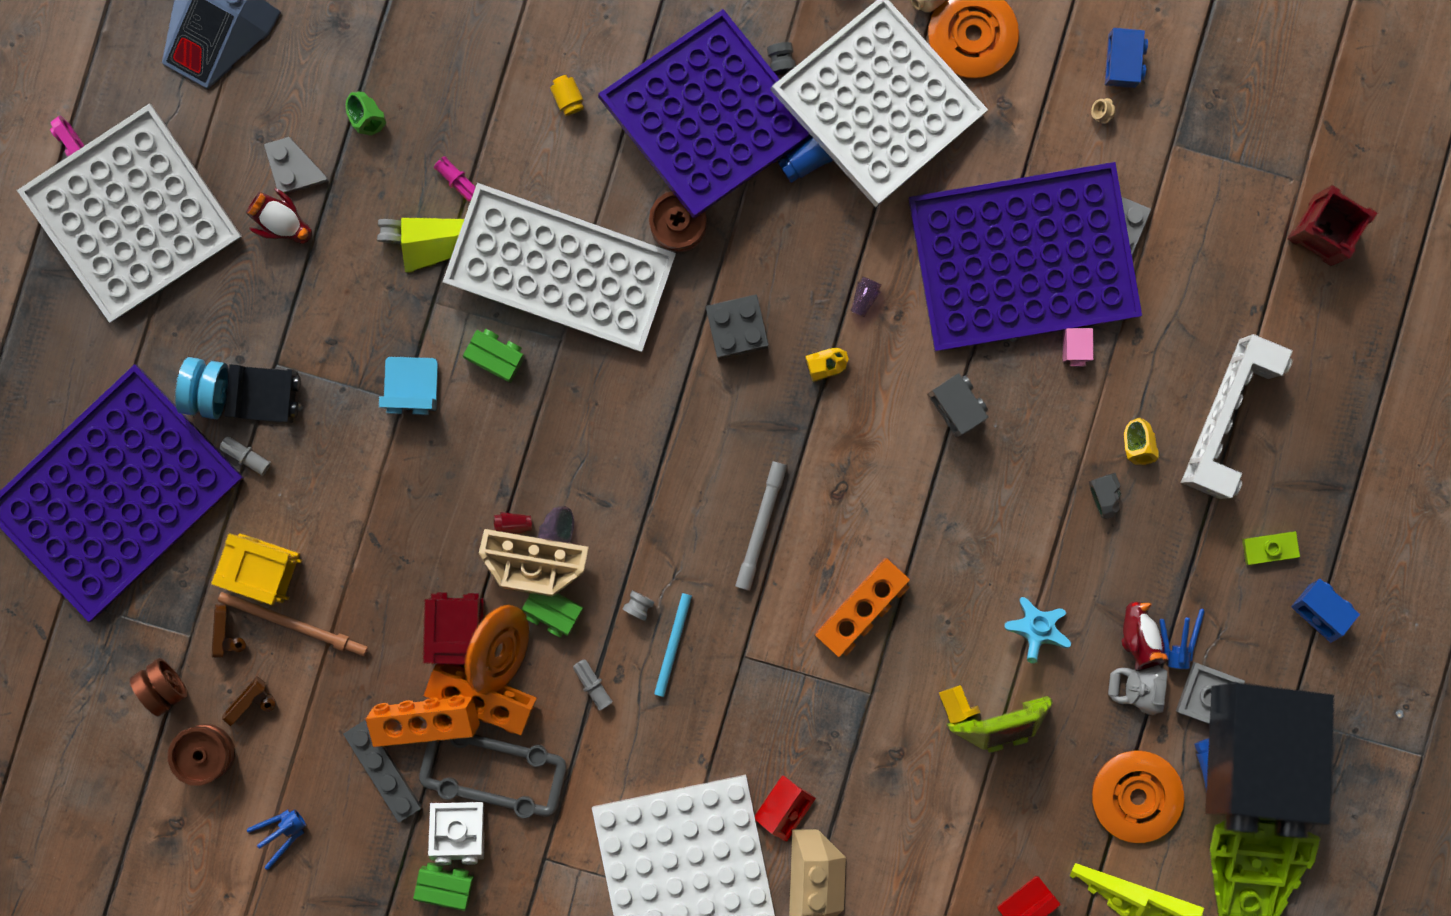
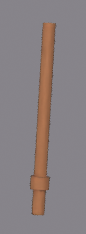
[218,592,368,656]

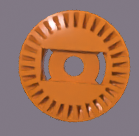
[928,0,1019,79]
[466,605,529,695]
[1092,750,1184,843]

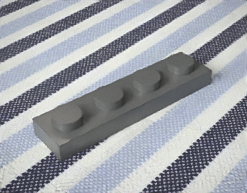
[343,720,422,823]

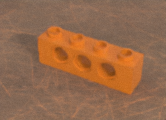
[814,558,910,657]
[423,664,537,735]
[366,695,480,747]

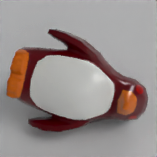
[246,188,312,244]
[1122,602,1168,671]

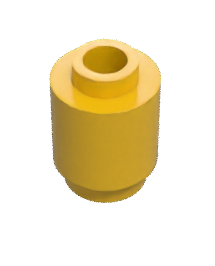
[550,75,584,116]

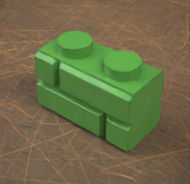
[462,328,525,383]
[522,593,584,638]
[413,863,474,911]

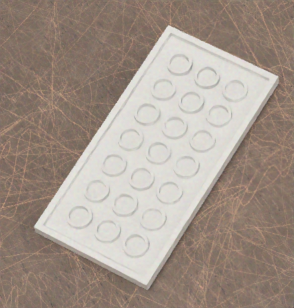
[443,183,676,352]

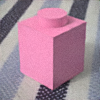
[1062,328,1093,367]

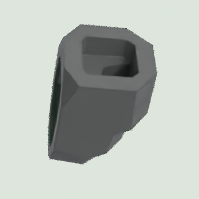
[1089,473,1121,519]

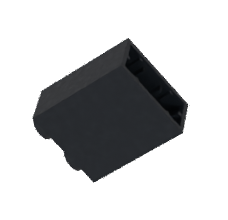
[1205,682,1334,838]

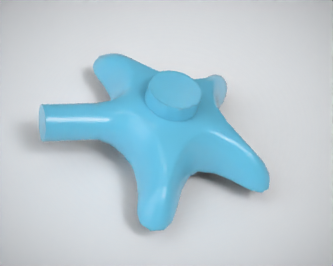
[1004,597,1071,663]

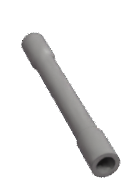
[735,461,787,591]

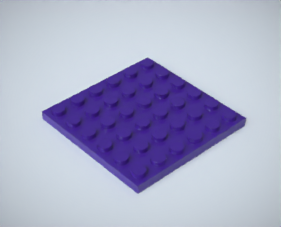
[598,9,811,218]

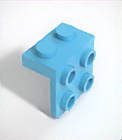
[379,357,438,415]

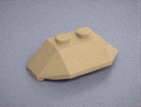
[479,529,588,597]
[789,829,846,916]

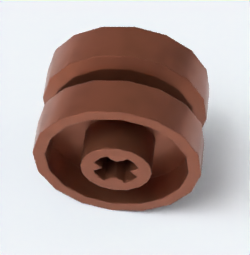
[649,192,707,253]
[168,724,235,786]

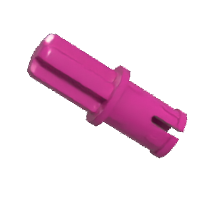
[434,156,476,202]

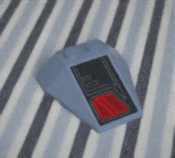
[162,0,281,89]

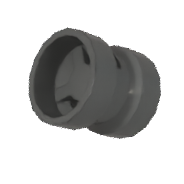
[767,42,796,75]

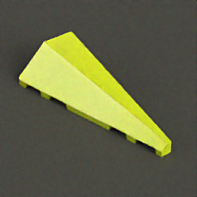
[401,218,464,273]
[1070,863,1204,916]

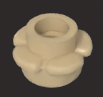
[1091,98,1115,124]

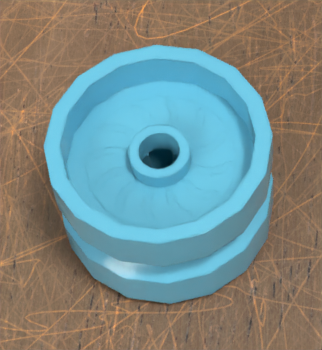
[175,357,229,420]

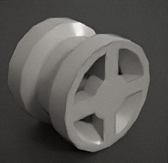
[377,219,401,244]
[622,590,655,621]

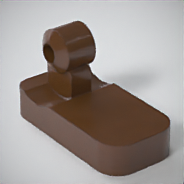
[211,604,246,658]
[222,676,275,726]

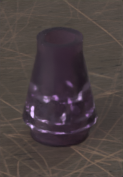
[850,276,882,317]

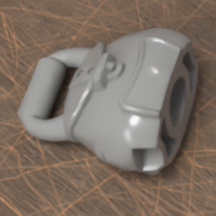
[1108,665,1167,715]

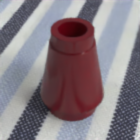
[494,512,532,534]

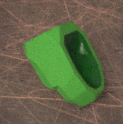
[346,91,386,135]

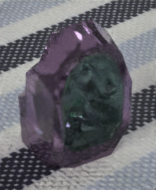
[538,506,574,543]

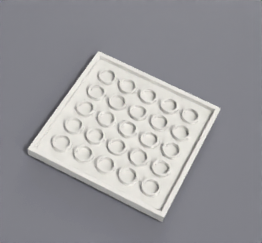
[770,0,988,207]
[17,104,242,323]
[592,775,775,916]

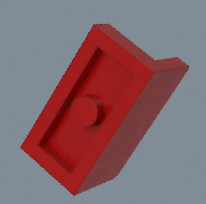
[755,776,816,842]
[997,876,1061,916]

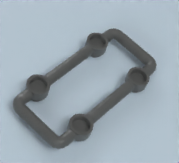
[419,735,567,818]

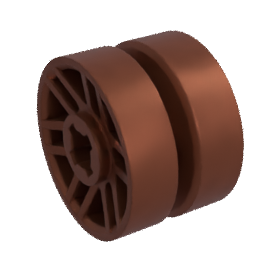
[130,658,187,716]

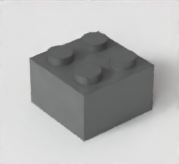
[706,294,769,360]
[928,373,988,437]

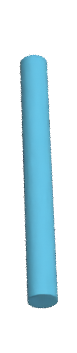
[654,593,692,697]

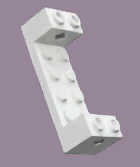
[1181,334,1292,499]

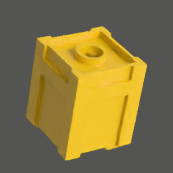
[211,533,302,605]

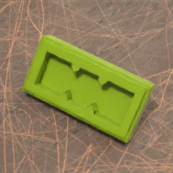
[1242,531,1300,565]

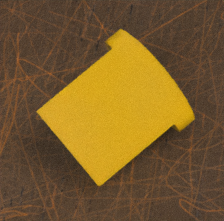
[939,685,981,723]

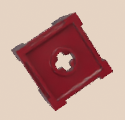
[1287,185,1378,266]
[423,592,485,664]

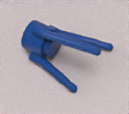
[1159,609,1204,669]
[247,809,306,870]

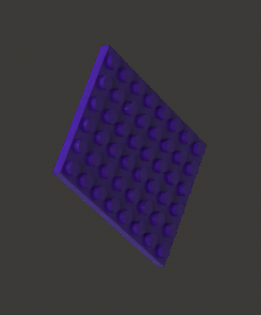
[908,162,1142,352]
[0,364,244,622]

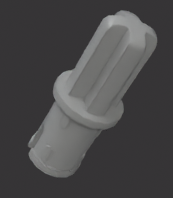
[220,437,271,476]
[573,659,613,710]

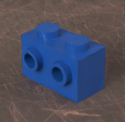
[1105,28,1148,88]
[1291,579,1360,643]

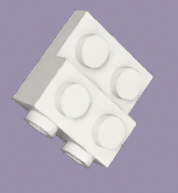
[428,802,485,865]

